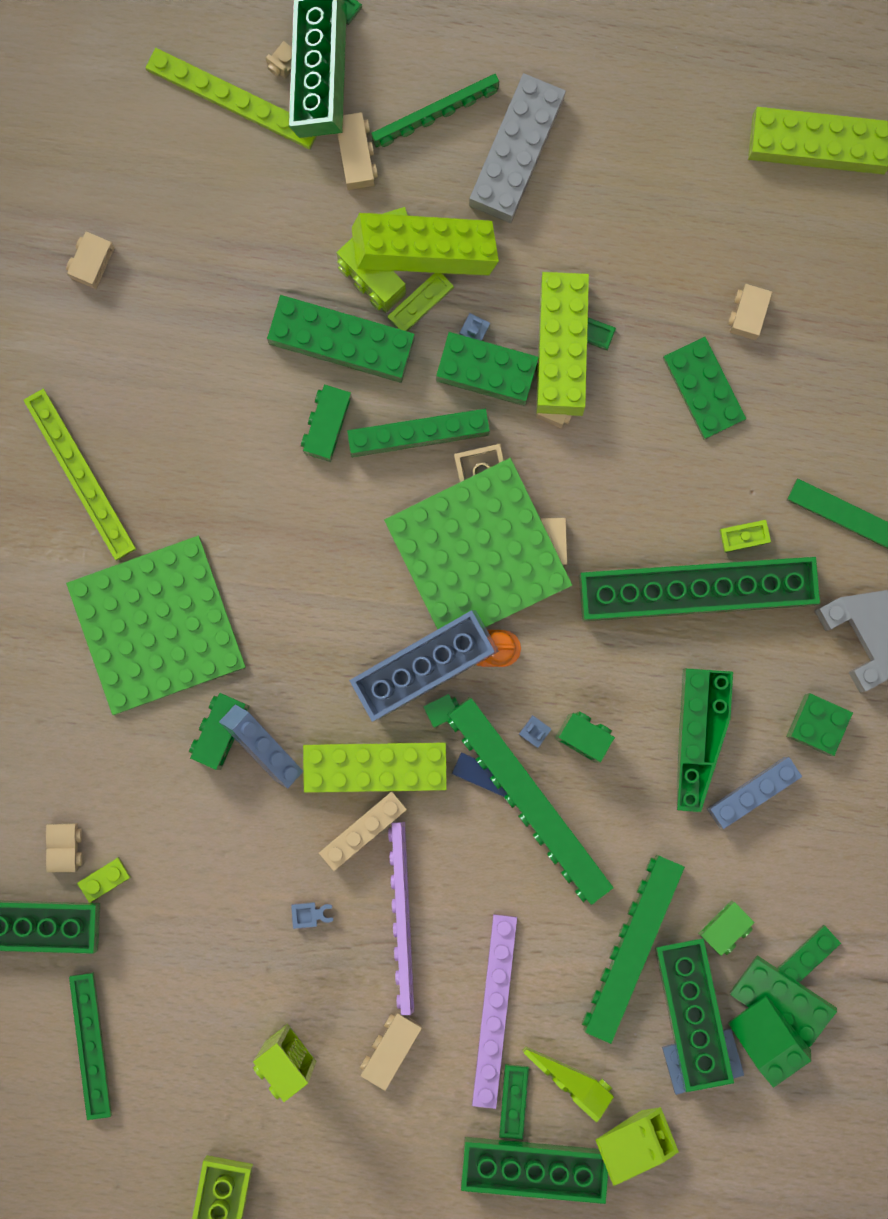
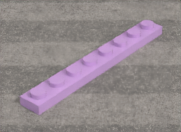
[388,822,414,1015]
[472,914,517,1109]

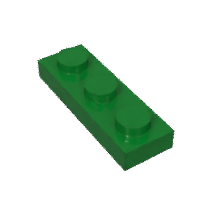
[777,925,841,982]

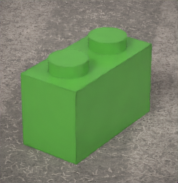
[698,900,755,956]

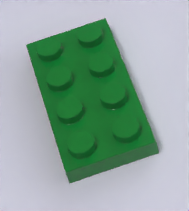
[663,337,746,440]
[730,955,837,1047]

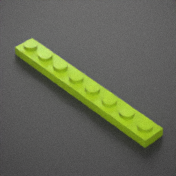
[145,48,317,150]
[23,388,136,561]

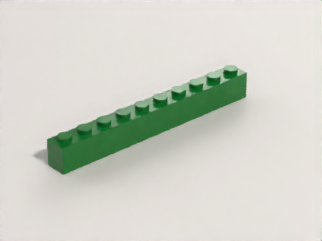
[447,697,614,905]

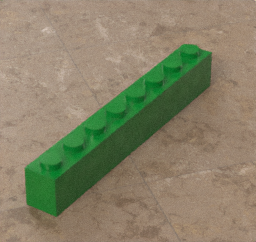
[581,855,685,1044]

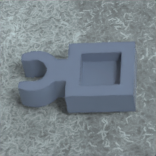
[291,902,333,929]

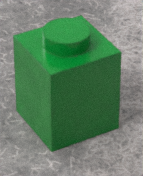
[423,694,459,728]

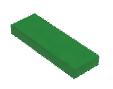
[499,1064,529,1140]

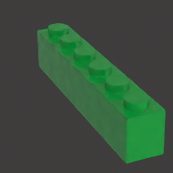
[347,408,490,458]

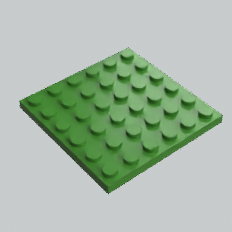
[384,458,573,630]
[66,535,246,715]

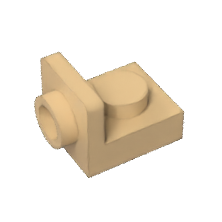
[266,41,292,78]

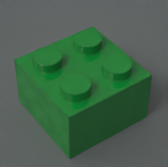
[786,693,853,756]

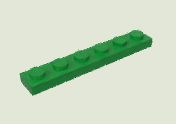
[371,73,500,148]
[69,972,112,1120]

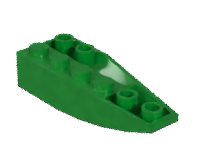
[677,668,733,812]

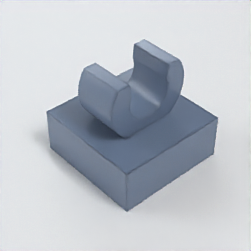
[459,313,490,341]
[519,715,551,748]

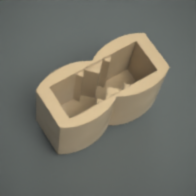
[46,823,82,872]

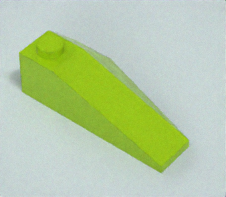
[523,1046,614,1123]

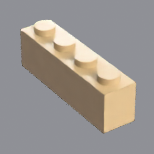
[319,791,407,871]

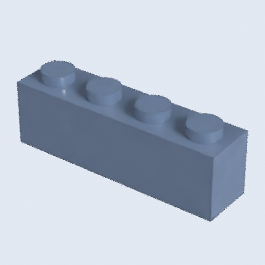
[219,705,303,789]
[707,757,802,829]

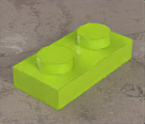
[719,520,771,553]
[77,857,131,903]

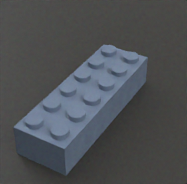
[349,610,499,722]

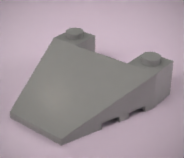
[815,590,888,693]

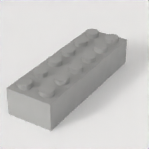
[469,73,566,223]

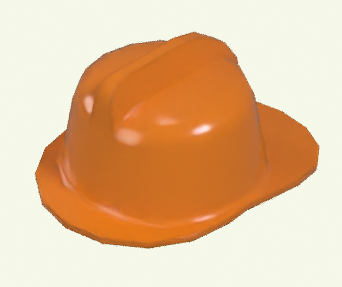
[476,630,521,667]

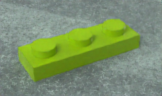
[387,273,454,331]

